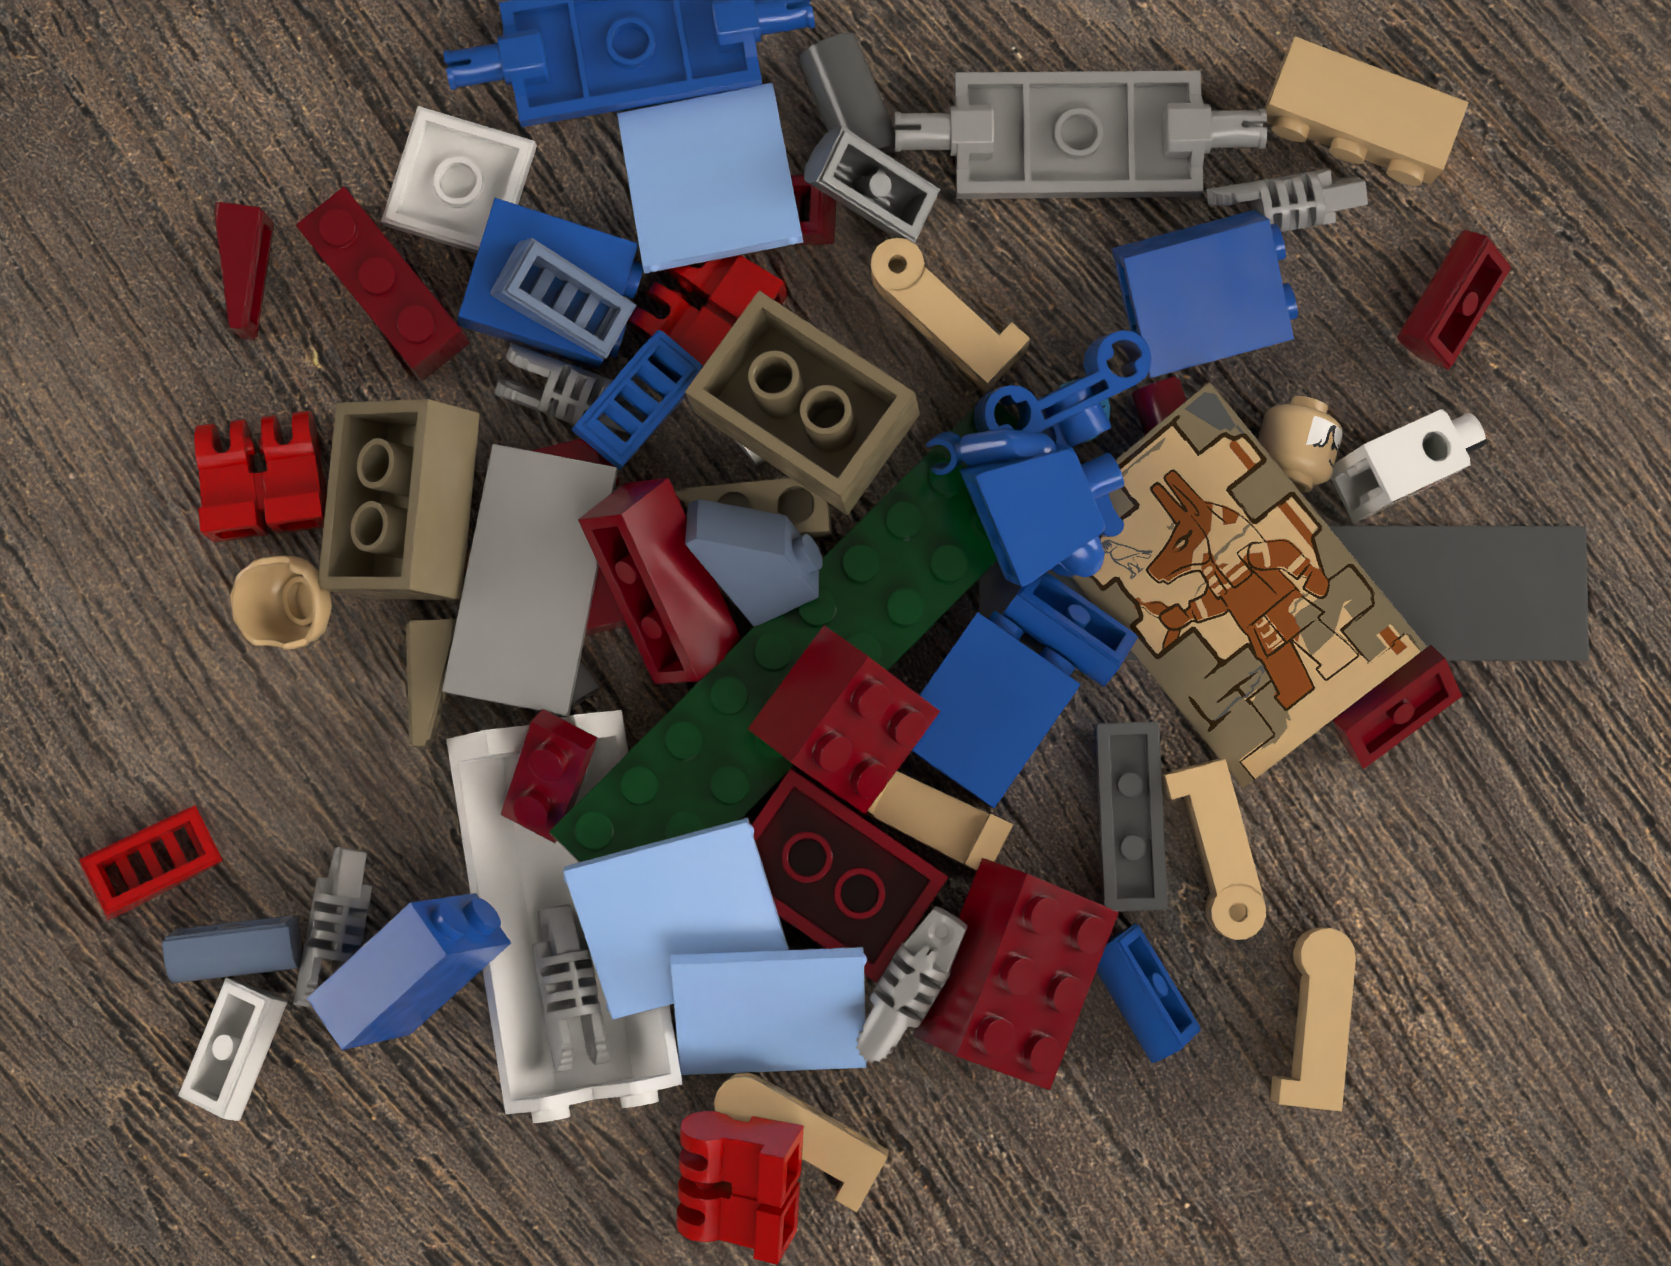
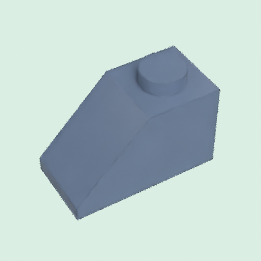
[685,499,823,626]

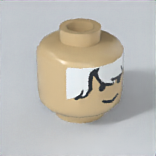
[1258,396,1342,493]

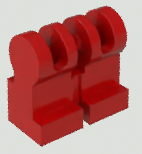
[627,255,788,366]
[194,410,327,543]
[676,1111,804,1265]

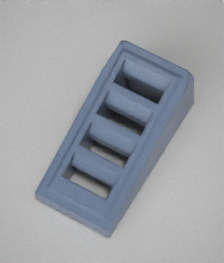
[490,238,636,359]

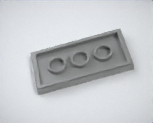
[442,444,618,716]

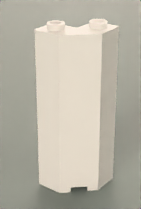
[446,710,682,1123]

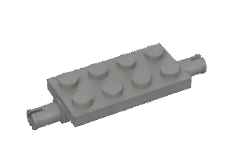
[894,70,1267,199]

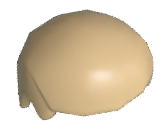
[230,555,333,650]

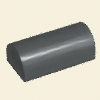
[799,33,896,155]
[804,126,940,243]

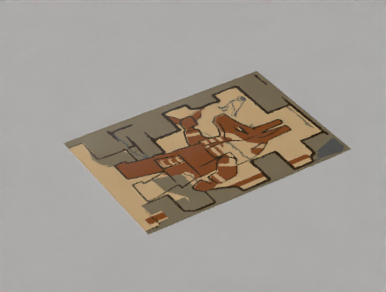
[1072,382,1427,788]

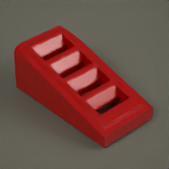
[79,805,223,921]

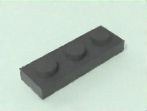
[1094,721,1168,911]

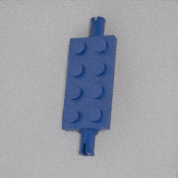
[443,0,815,127]

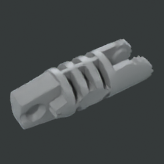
[1206,168,1368,232]
[494,343,647,433]
[293,847,372,1007]
[532,904,610,1073]
[856,906,968,1063]

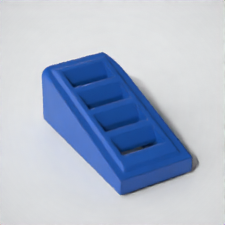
[572,330,703,470]

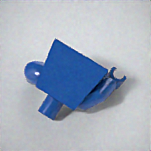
[925,428,1124,587]

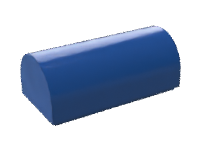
[1002,572,1138,687]
[1096,923,1201,1063]

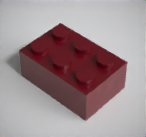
[752,769,948,983]
[913,858,1119,1090]

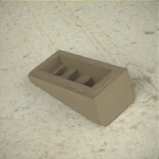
[406,619,457,749]

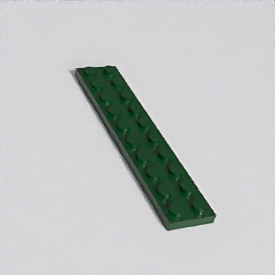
[549,403,1019,862]

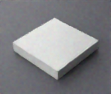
[381,106,537,254]

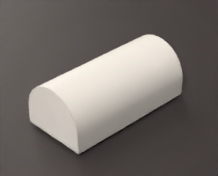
[178,978,288,1121]

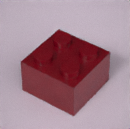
[748,625,940,814]

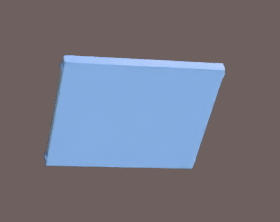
[617,83,803,273]
[563,818,789,1020]
[668,947,868,1075]

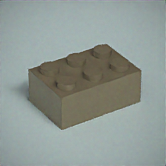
[685,291,920,515]
[318,399,480,600]

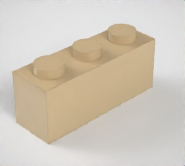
[1264,36,1469,186]

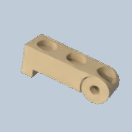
[870,237,1030,394]
[1162,759,1266,940]
[829,771,1014,872]
[1270,927,1356,1112]
[714,1072,889,1213]

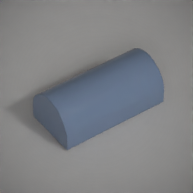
[162,915,302,983]

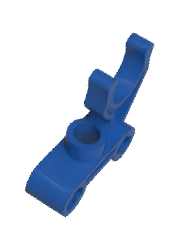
[974,330,1152,537]

